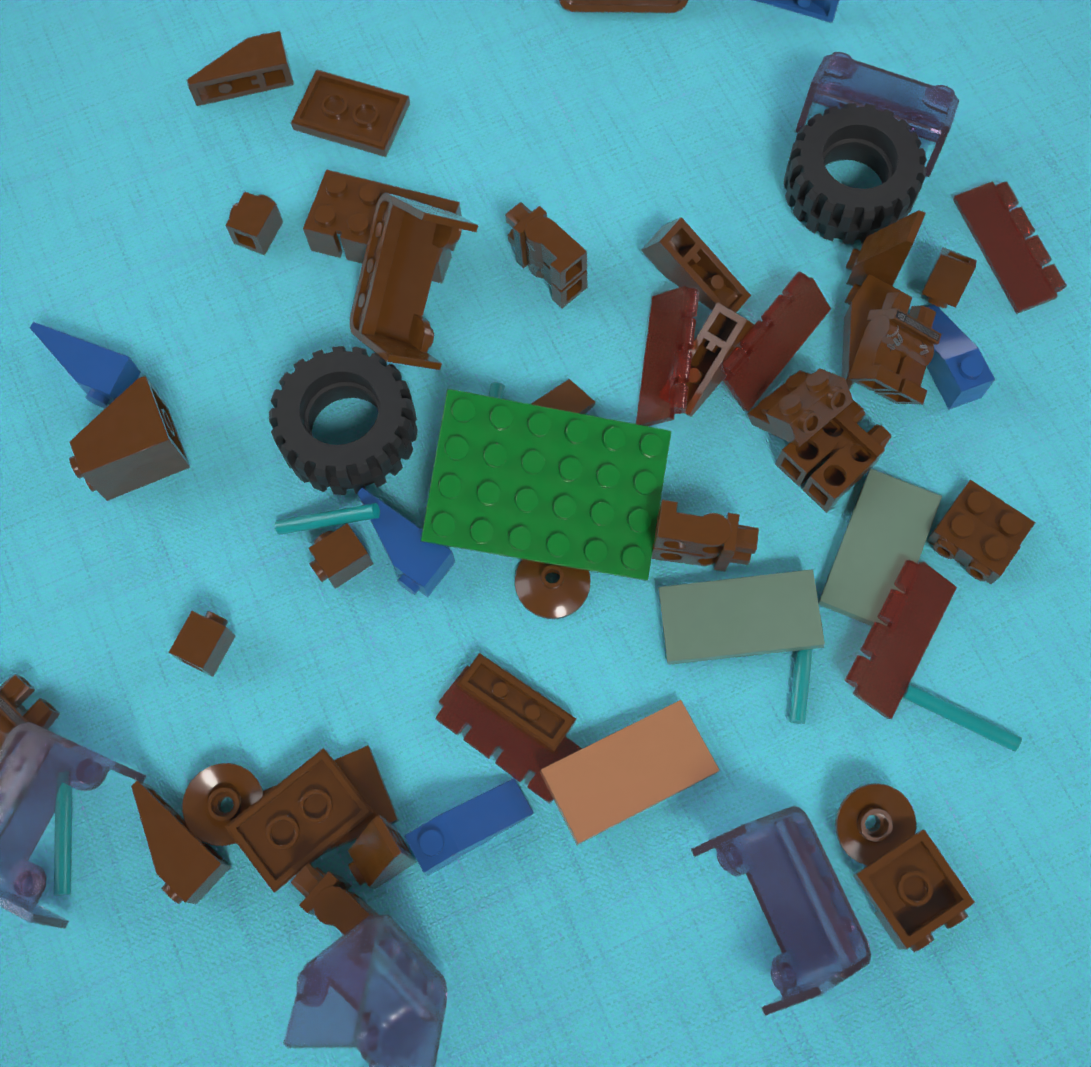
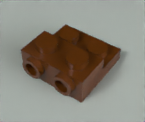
[747,368,853,447]
[927,480,1036,584]
[853,829,975,952]

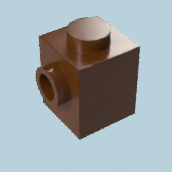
[225,192,283,255]
[922,247,977,308]
[308,523,373,589]
[168,611,235,677]

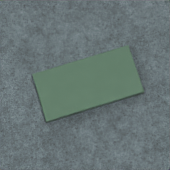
[818,468,942,633]
[659,569,825,665]

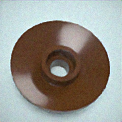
[515,560,591,619]
[182,763,264,846]
[835,783,916,866]

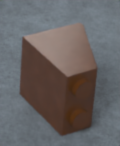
[69,375,191,501]

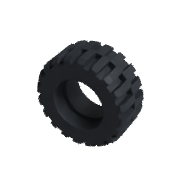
[784,103,927,244]
[269,346,418,495]

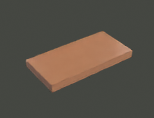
[540,700,720,845]

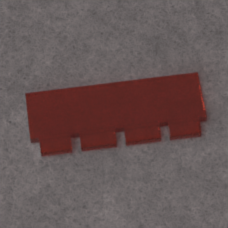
[953,181,1067,314]
[720,272,831,412]
[636,286,700,426]
[845,560,957,719]
[435,665,582,804]

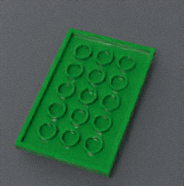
[420,389,672,581]

